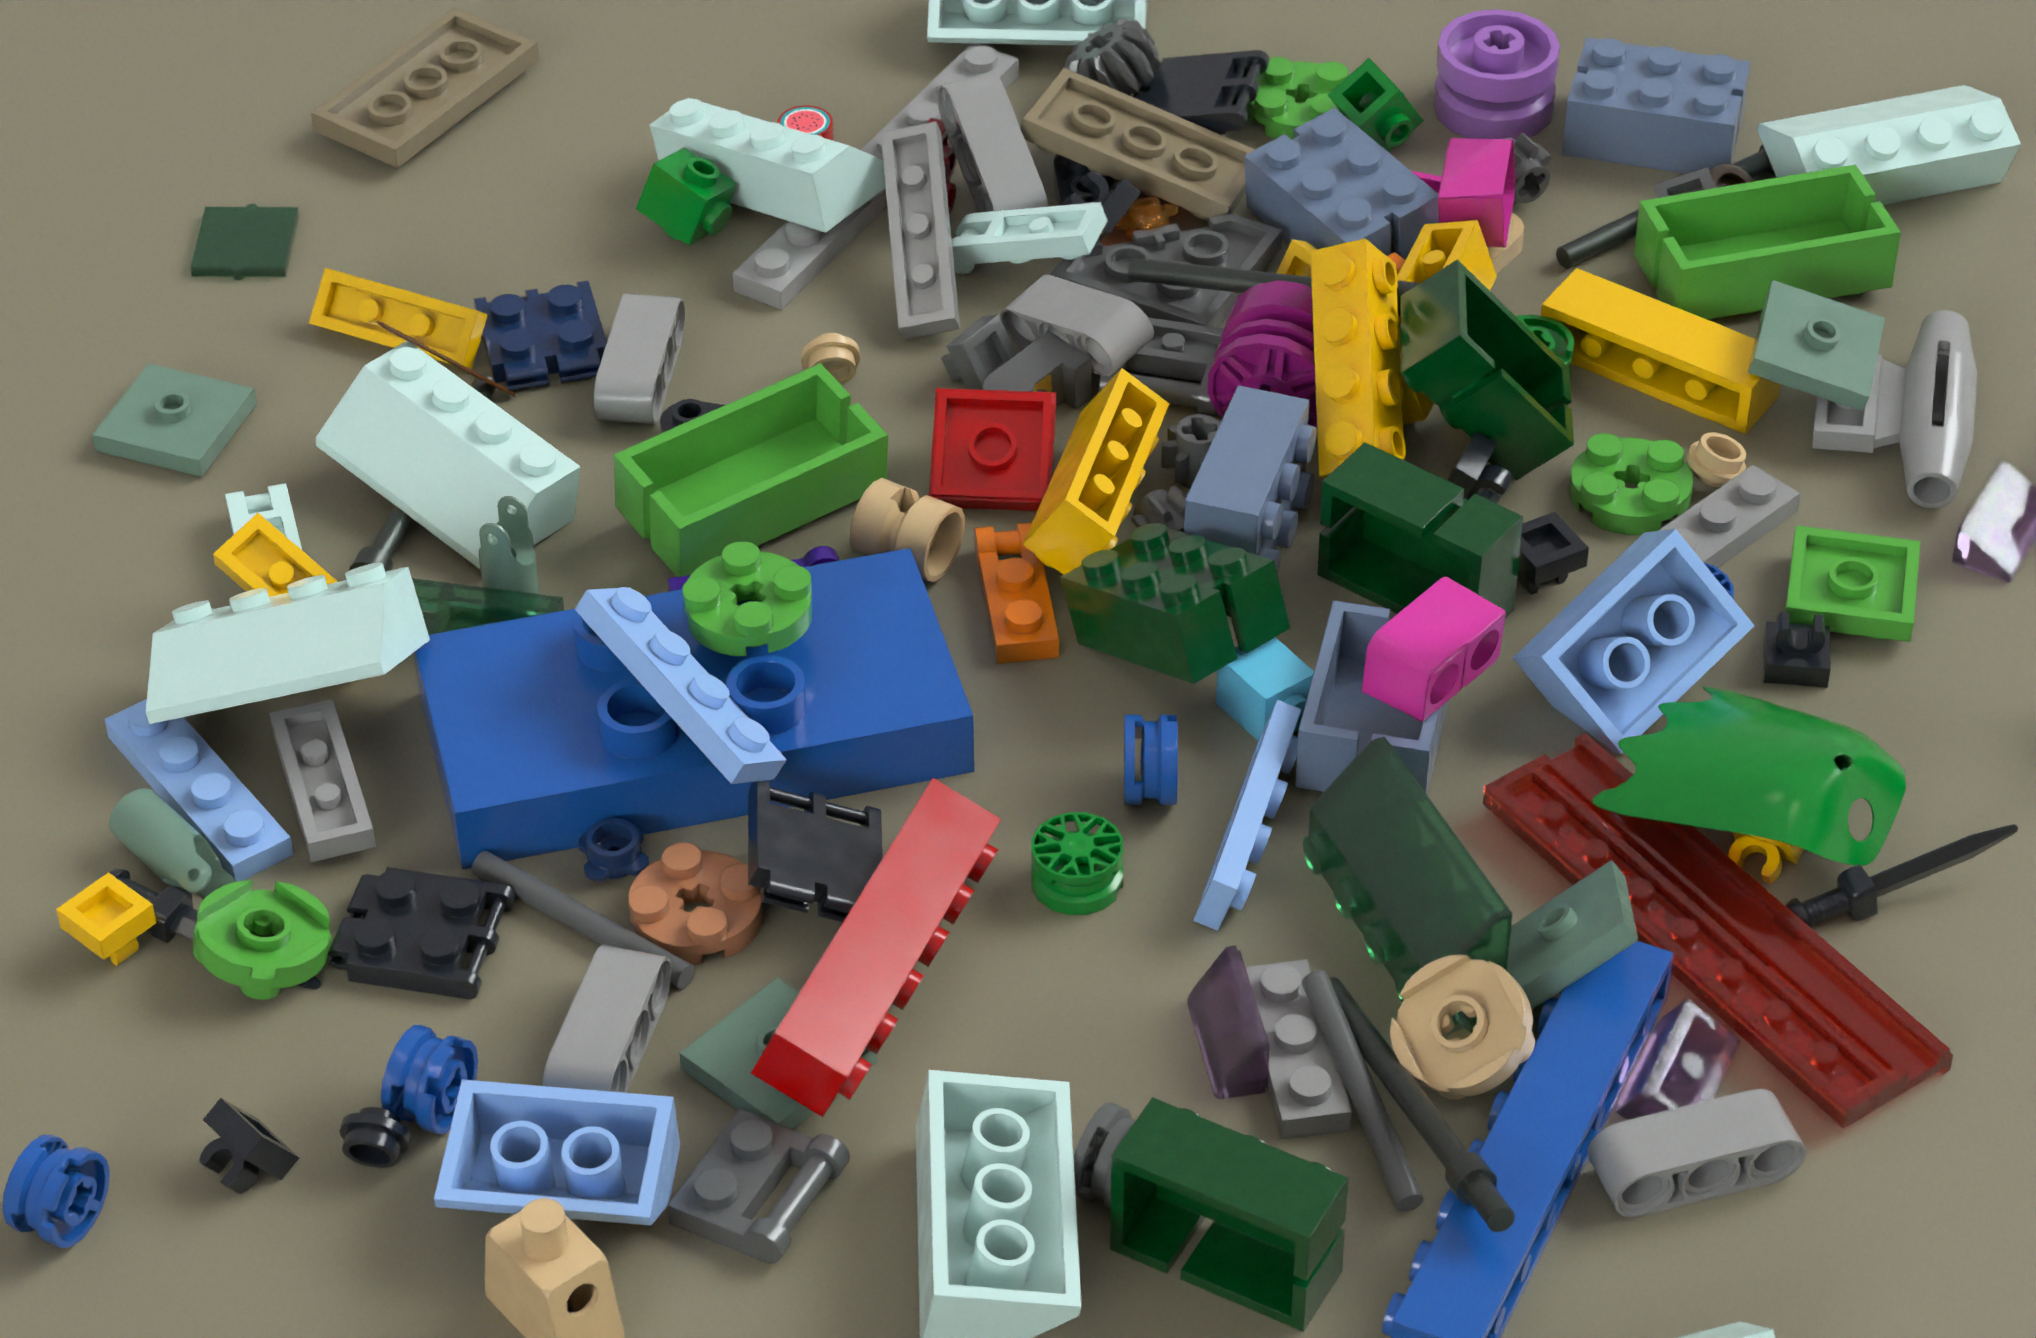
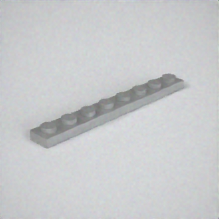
[732,43,1019,310]

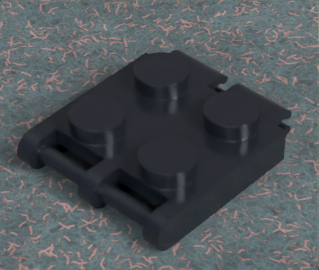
[1132,50,1270,135]
[748,780,883,922]
[328,867,517,999]

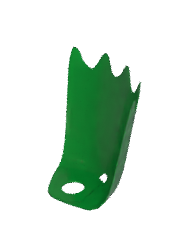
[1592,686,1906,866]

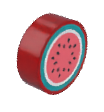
[777,105,833,141]

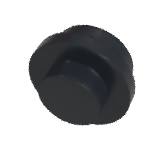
[339,1107,411,1168]

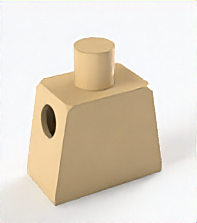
[484,1198,625,1338]

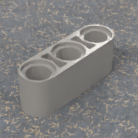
[937,71,1048,213]
[1000,275,1154,376]
[594,293,685,424]
[542,945,671,1093]
[1587,1089,1806,1218]

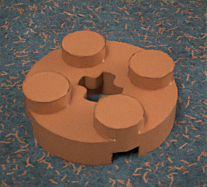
[628,842,763,965]

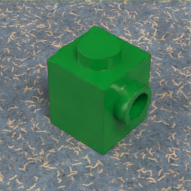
[1328,58,1424,152]
[636,147,737,246]

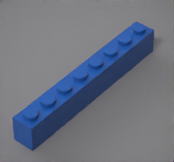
[1382,941,1674,1338]

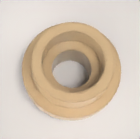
[801,333,860,384]
[1686,432,1746,487]

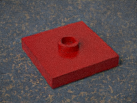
[929,388,1057,511]

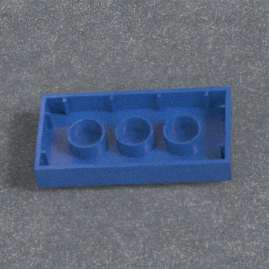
[414,548,974,869]

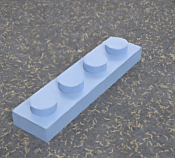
[575,587,787,784]
[104,699,294,881]
[1193,700,1301,931]

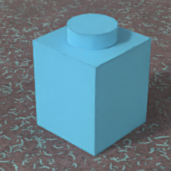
[1216,637,1314,741]

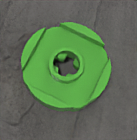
[1246,57,1349,140]
[1569,433,1693,535]
[682,542,812,656]
[192,880,331,1000]

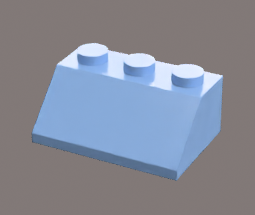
[1513,529,1755,754]
[434,1080,680,1225]

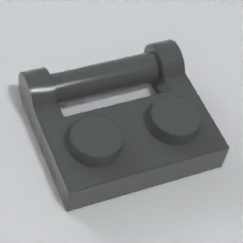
[1099,317,1224,416]
[668,1109,850,1264]

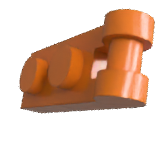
[974,522,1059,664]

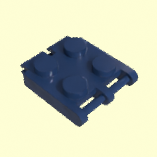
[474,280,607,391]

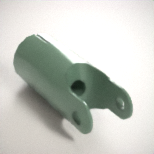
[478,496,542,624]
[109,788,236,898]

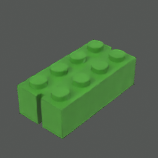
[1634,164,1901,320]
[614,363,888,577]

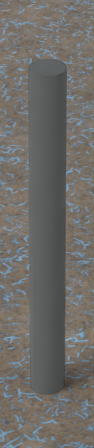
[472,851,695,989]
[1302,970,1424,1212]

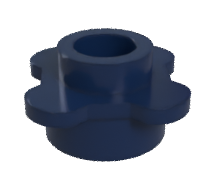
[579,818,649,881]

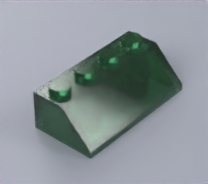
[1303,736,1513,1025]

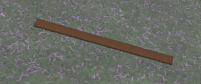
[377,321,516,398]

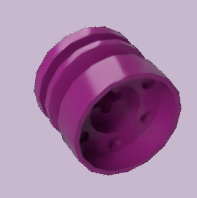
[1208,280,1317,429]

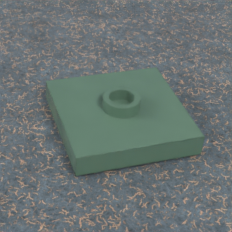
[1748,280,1885,411]
[92,363,257,477]
[1500,860,1638,1009]
[680,977,877,1129]

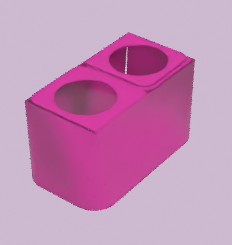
[1438,138,1515,247]
[1362,577,1506,722]

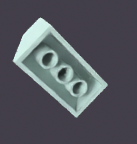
[927,0,1147,45]
[1757,85,2021,205]
[649,98,886,233]
[316,341,581,569]
[146,562,430,724]
[916,1070,1081,1338]

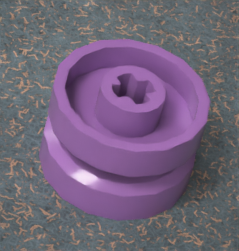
[1433,9,1560,140]

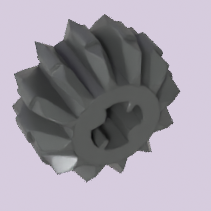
[1065,18,1162,96]

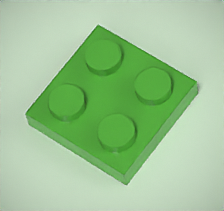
[1785,525,1921,642]

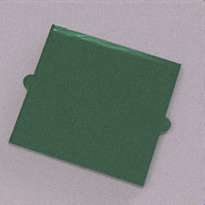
[190,203,299,280]

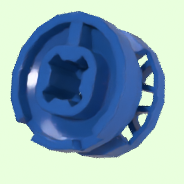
[1124,715,1178,805]
[381,1025,478,1134]
[2,1135,110,1248]

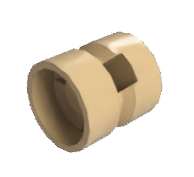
[850,478,965,582]

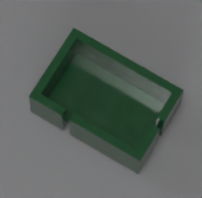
[1399,259,1574,481]
[1317,442,1523,618]
[1060,523,1290,684]
[1110,1097,1349,1332]

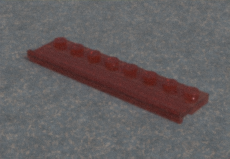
[1483,733,1953,1129]

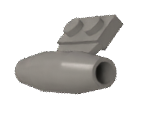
[1812,310,1978,508]

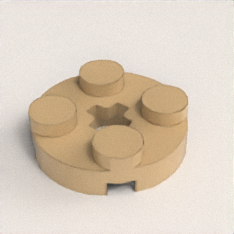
[1390,955,1535,1100]

